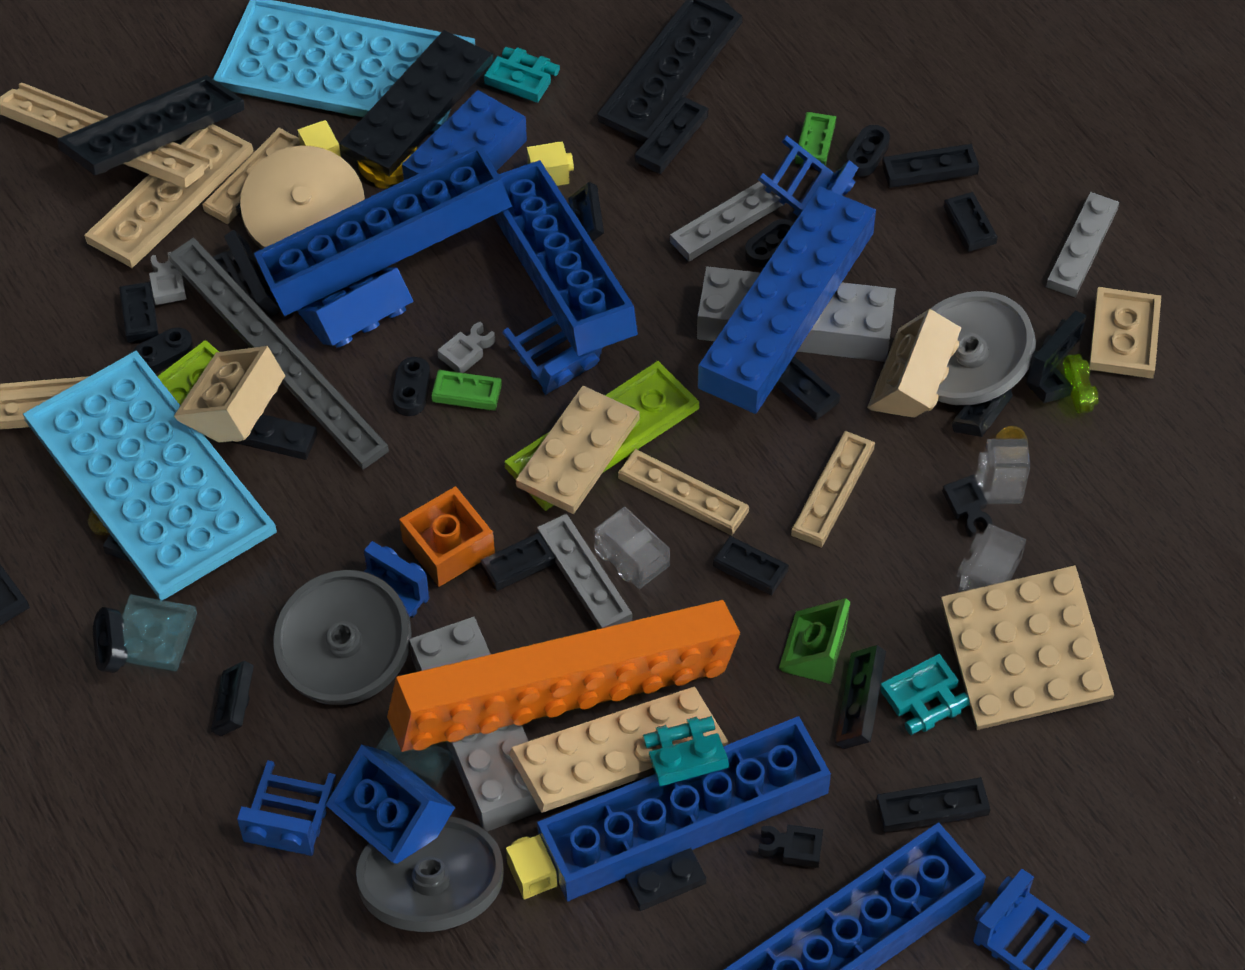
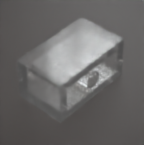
[975,439,1030,504]
[594,506,670,589]
[956,524,1026,592]

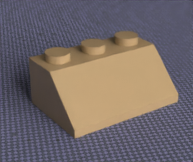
[867,309,961,418]
[174,346,285,442]

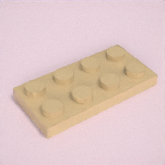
[516,386,640,514]

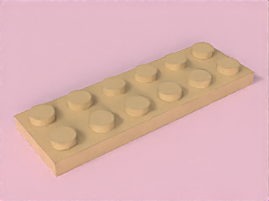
[84,124,254,268]
[509,686,728,813]

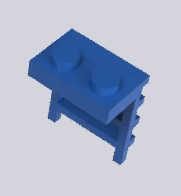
[757,135,858,216]
[502,315,603,395]
[364,541,429,618]
[237,760,336,856]
[973,869,1090,970]

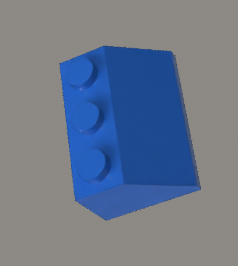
[298,267,414,348]
[326,744,455,864]

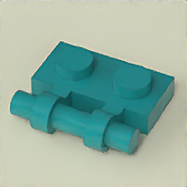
[484,47,560,103]
[880,654,970,735]
[643,716,729,786]

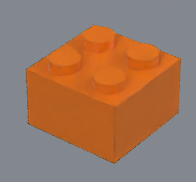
[399,486,495,587]

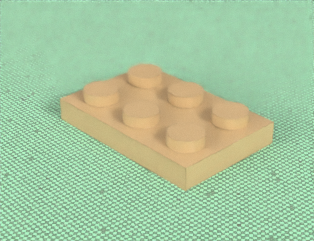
[1088,287,1161,379]

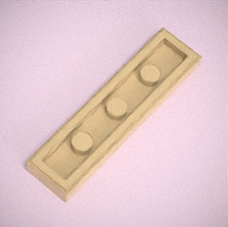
[202,128,300,224]
[791,431,875,548]
[618,449,749,536]

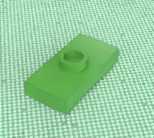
[795,112,836,166]
[431,370,502,411]

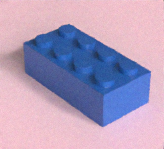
[402,90,527,180]

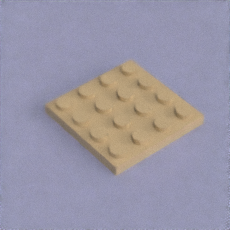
[941,565,1114,730]

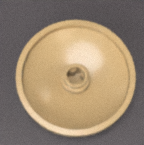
[240,146,365,249]

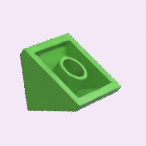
[779,598,850,684]

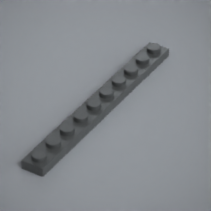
[168,237,389,470]

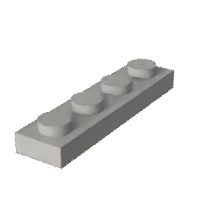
[670,181,786,261]
[1046,192,1119,298]
[537,513,632,629]

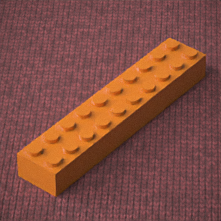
[387,600,740,752]

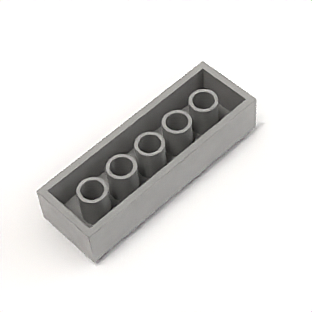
[697,266,896,362]
[409,617,541,831]

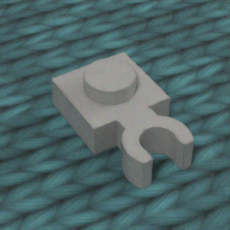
[149,252,187,305]
[438,322,495,373]

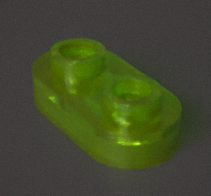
[1063,354,1098,414]

